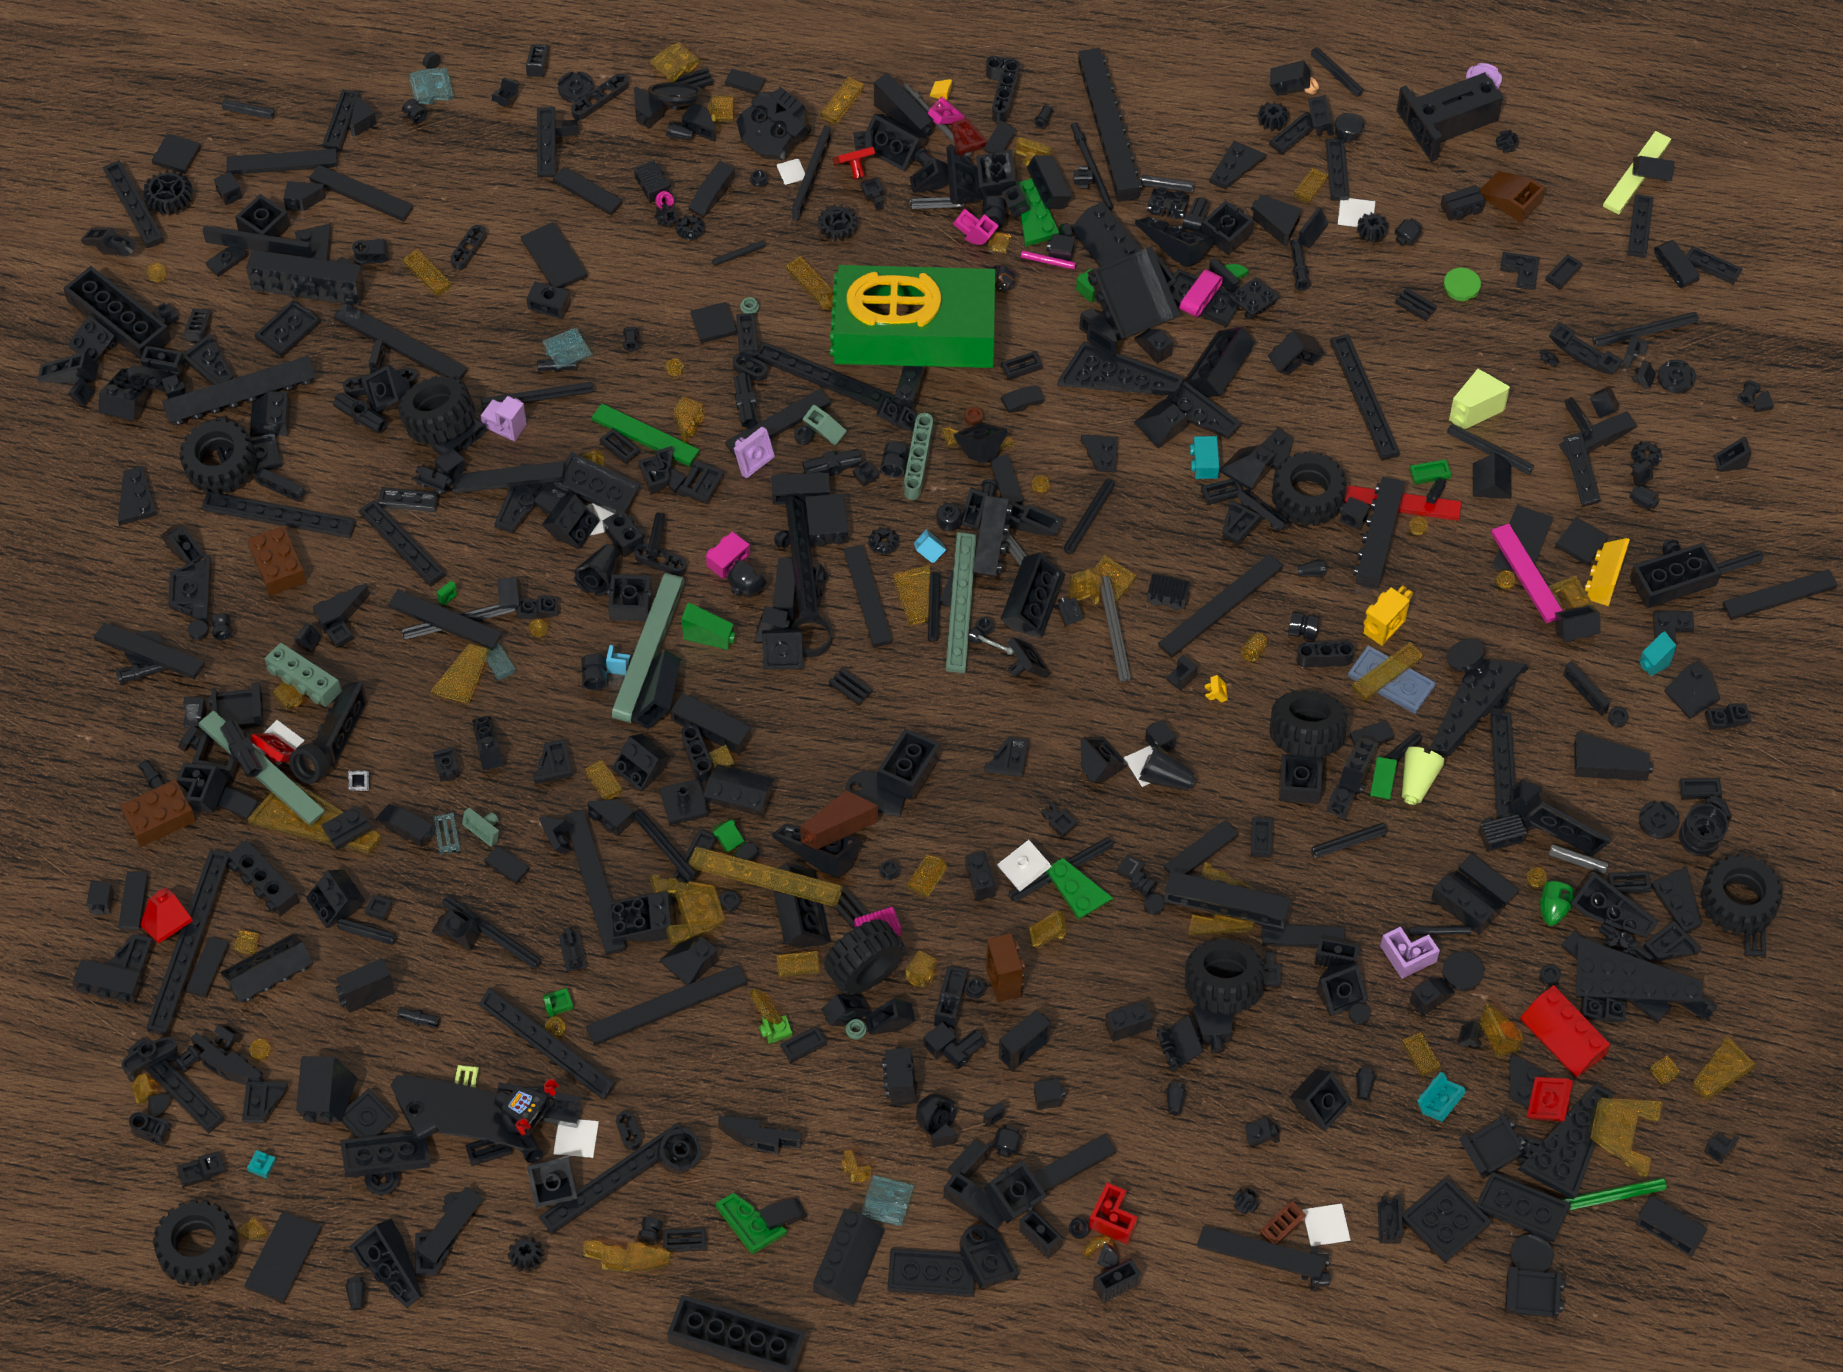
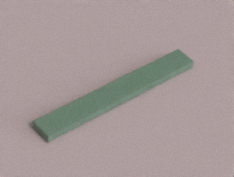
[945,532,976,674]
[199,711,325,826]

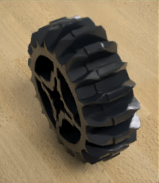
[143,170,193,216]

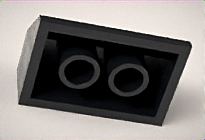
[867,114,927,171]
[703,764,775,817]
[1431,871,1505,935]

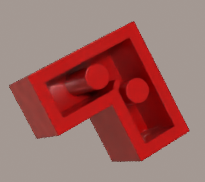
[1089,1182,1138,1245]

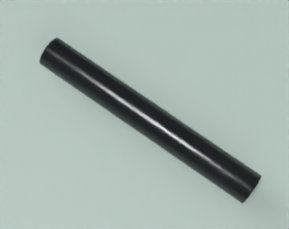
[712,240,765,266]
[1409,926,1471,935]

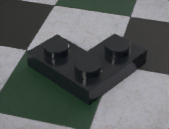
[1652,611,1694,644]

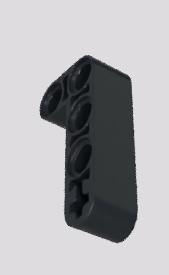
[986,56,1020,124]

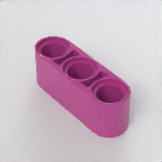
[1180,269,1223,318]

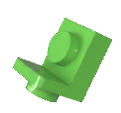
[759,1015,792,1044]

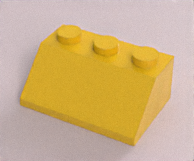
[1585,538,1630,606]

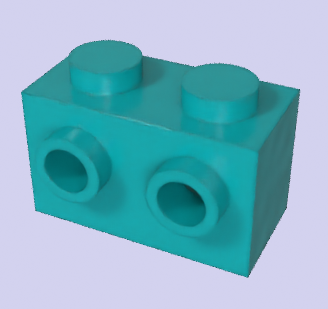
[1190,436,1219,479]

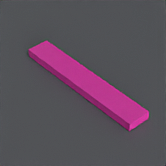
[1491,523,1563,624]

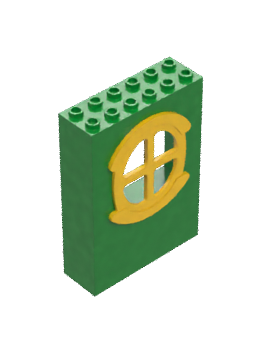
[830,265,995,368]

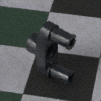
[121,1037,179,1082]

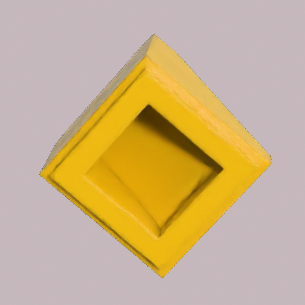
[930,79,952,100]

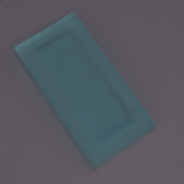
[480,642,516,681]

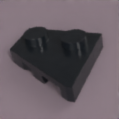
[1222,500,1261,545]

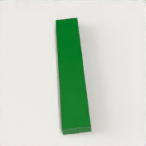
[592,404,700,467]

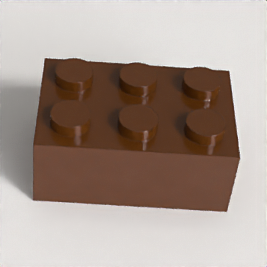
[247,526,306,596]
[120,779,196,848]
[986,933,1025,1003]

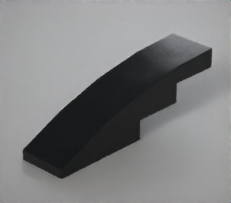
[1559,411,1637,462]

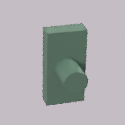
[462,808,499,848]

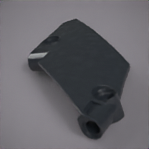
[390,1075,543,1163]

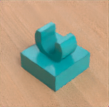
[247,1150,276,1179]

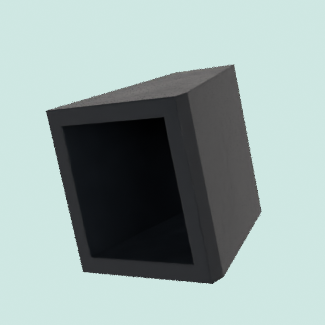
[296,1056,358,1124]

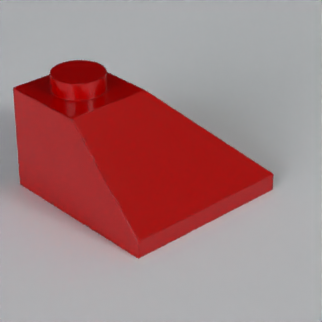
[140,887,193,944]

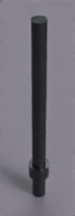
[1071,122,1114,210]

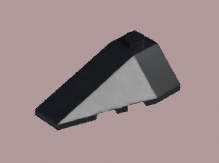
[1135,217,1214,267]
[772,824,861,879]
[1570,872,1658,938]
[349,1219,422,1308]

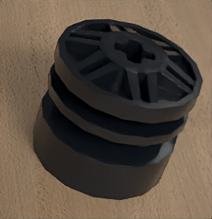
[1679,804,1728,857]

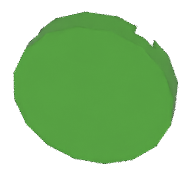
[1443,268,1481,301]

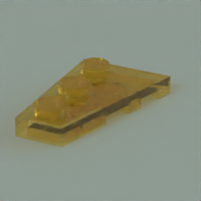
[893,565,930,626]
[431,643,489,704]
[1693,1036,1755,1100]

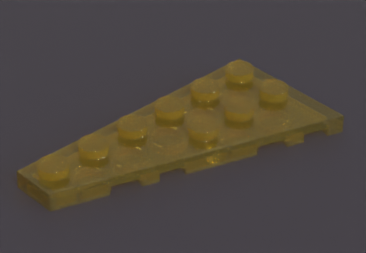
[247,778,381,854]

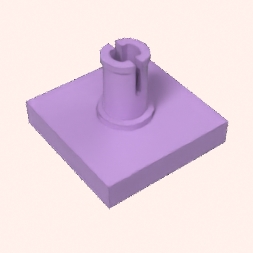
[734,427,775,478]

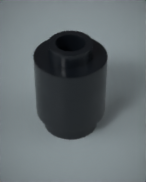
[1629,485,1660,511]
[730,842,760,872]

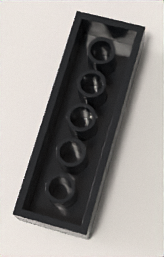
[246,250,365,306]
[63,266,171,360]
[667,1295,806,1372]

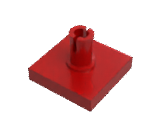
[832,147,875,179]
[250,733,296,764]
[1527,1077,1573,1122]

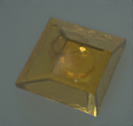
[1480,1003,1523,1058]

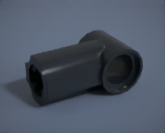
[1182,197,1210,232]
[942,1030,986,1069]

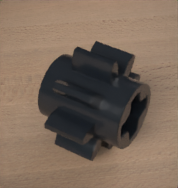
[1496,130,1519,153]
[1074,166,1092,188]
[654,204,678,227]
[1232,1188,1260,1214]

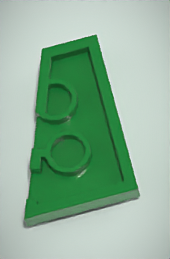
[1046,858,1113,920]

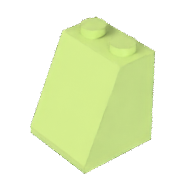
[1449,369,1510,429]

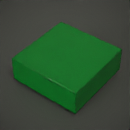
[436,581,457,606]

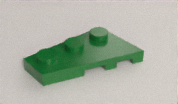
[715,1193,787,1255]

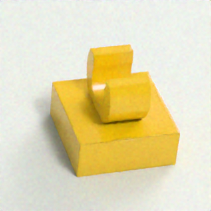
[1205,675,1228,702]

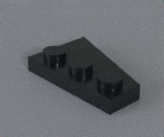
[1209,141,1267,190]
[295,223,331,261]
[118,466,157,526]
[1651,867,1702,933]

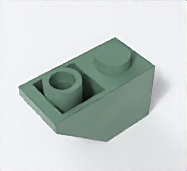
[803,405,847,446]

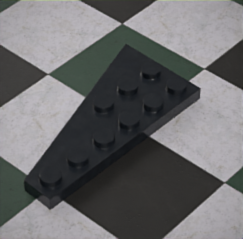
[1517,1084,1613,1200]

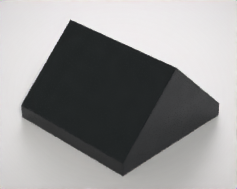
[1472,453,1511,499]

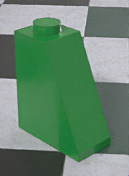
[682,603,736,650]

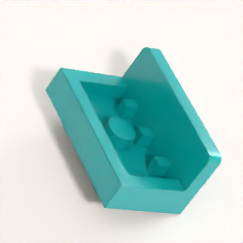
[1417,1072,1466,1122]

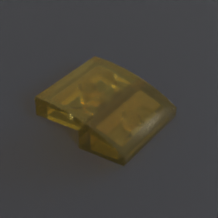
[650,42,700,82]

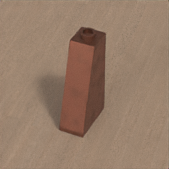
[800,790,878,850]

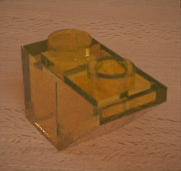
[674,396,705,443]

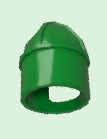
[1539,881,1574,926]

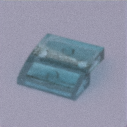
[409,68,454,104]
[861,1175,914,1226]

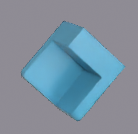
[914,529,946,563]
[606,645,631,675]

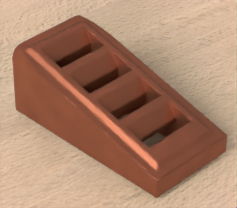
[1259,1201,1306,1245]

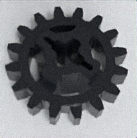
[818,204,858,241]

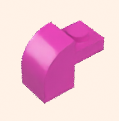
[953,209,998,245]

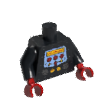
[496,1079,559,1137]

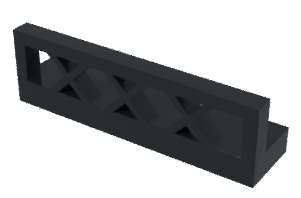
[497,1082,582,1128]

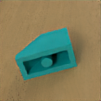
[1639,631,1676,676]

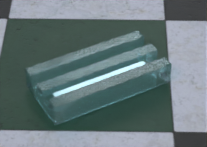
[434,813,460,855]

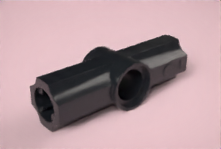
[733,373,758,429]
[333,392,388,434]
[802,448,862,476]
[220,720,263,778]

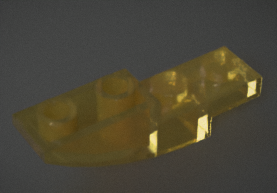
[582,1240,671,1272]

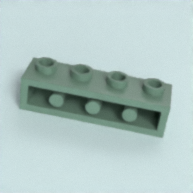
[264,642,342,707]

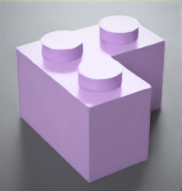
[481,396,527,441]
[1380,927,1440,979]

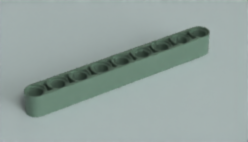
[612,573,685,723]

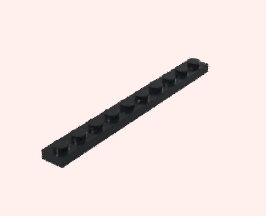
[146,850,229,1036]

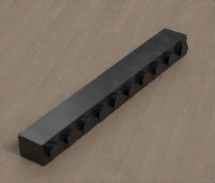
[1078,48,1142,202]

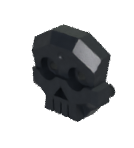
[736,87,812,160]

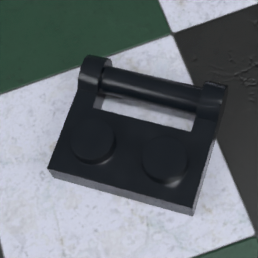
[676,461,724,504]

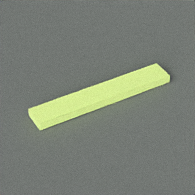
[1603,131,1671,215]

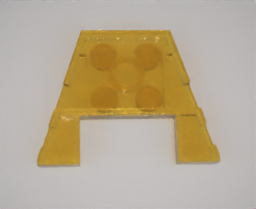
[1188,862,1257,935]
[650,875,725,946]
[1590,1098,1663,1178]

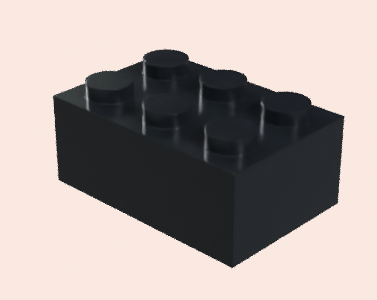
[877,729,941,800]

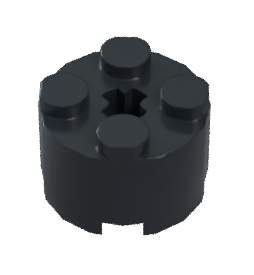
[657,1128,702,1175]

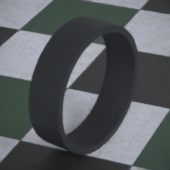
[789,616,832,657]

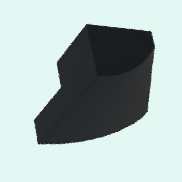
[638,446,673,495]

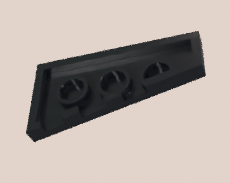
[1165,381,1241,439]

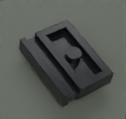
[321,805,372,850]

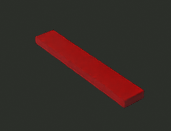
[1344,485,1461,521]

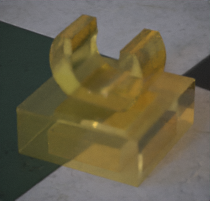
[1650,1056,1680,1085]
[131,1074,158,1104]

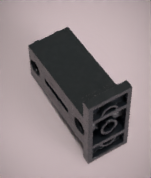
[1396,72,1503,162]

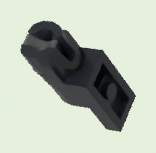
[81,227,136,257]

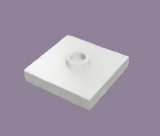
[997,840,1052,891]

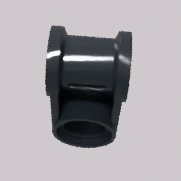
[352,239,389,265]
[129,1112,172,1146]

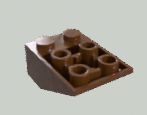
[1480,171,1546,223]

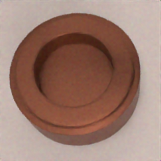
[964,407,983,426]

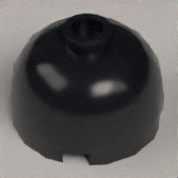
[727,560,767,597]
[916,1093,957,1136]

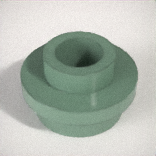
[740,297,759,314]
[846,1019,866,1040]

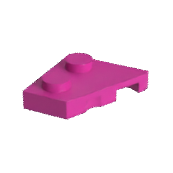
[928,97,965,125]

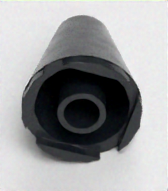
[574,544,619,596]
[1138,743,1197,791]

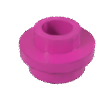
[655,191,674,208]

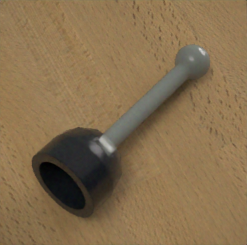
[968,627,1014,655]

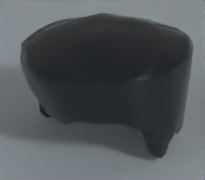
[1335,113,1364,143]

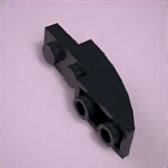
[191,1032,264,1085]
[718,1115,802,1154]

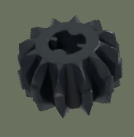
[1257,101,1289,132]
[1357,212,1388,243]
[507,1235,545,1273]

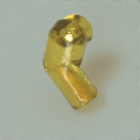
[1082,1235,1114,1258]

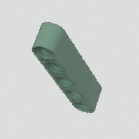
[904,413,933,500]

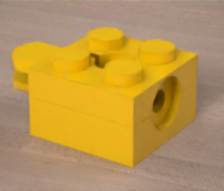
[1363,585,1413,646]

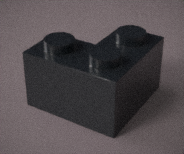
[1267,331,1325,375]
[176,763,228,813]

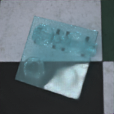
[542,328,592,369]

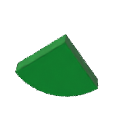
[1224,264,1249,280]

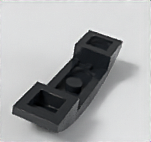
[1549,322,1623,375]

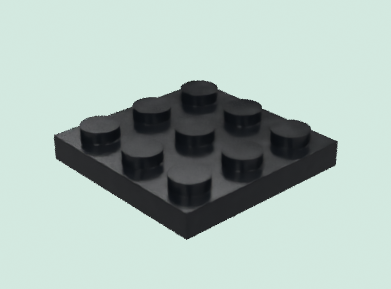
[1402,1177,1492,1264]

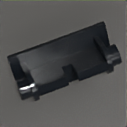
[411,465,453,494]
[813,563,828,606]
[558,927,587,972]
[1679,996,1718,1022]

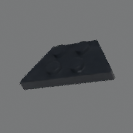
[946,144,983,204]
[168,555,211,622]

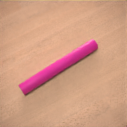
[1021,250,1076,270]

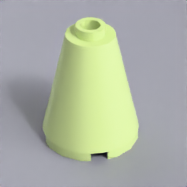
[1402,747,1445,805]

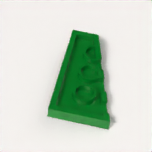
[1019,178,1059,247]

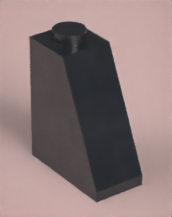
[1251,194,1302,247]

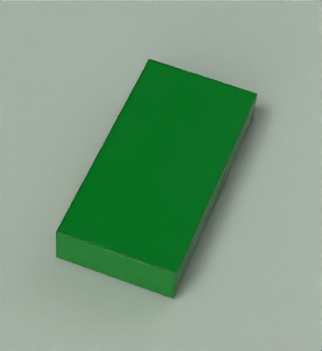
[1409,459,1452,485]
[1370,757,1397,800]

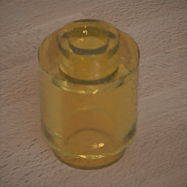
[1240,633,1267,661]

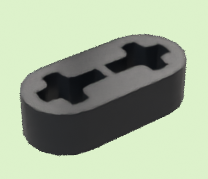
[616,1111,642,1151]

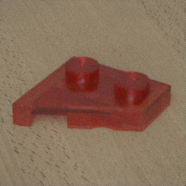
[951,118,987,155]

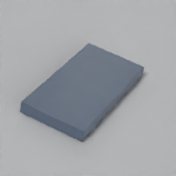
[1348,645,1436,714]

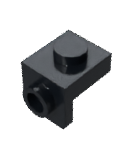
[491,77,519,106]
[1245,1117,1280,1147]

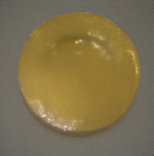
[146,263,166,282]

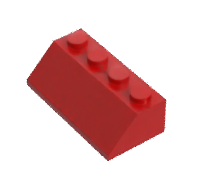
[1520,985,1610,1078]

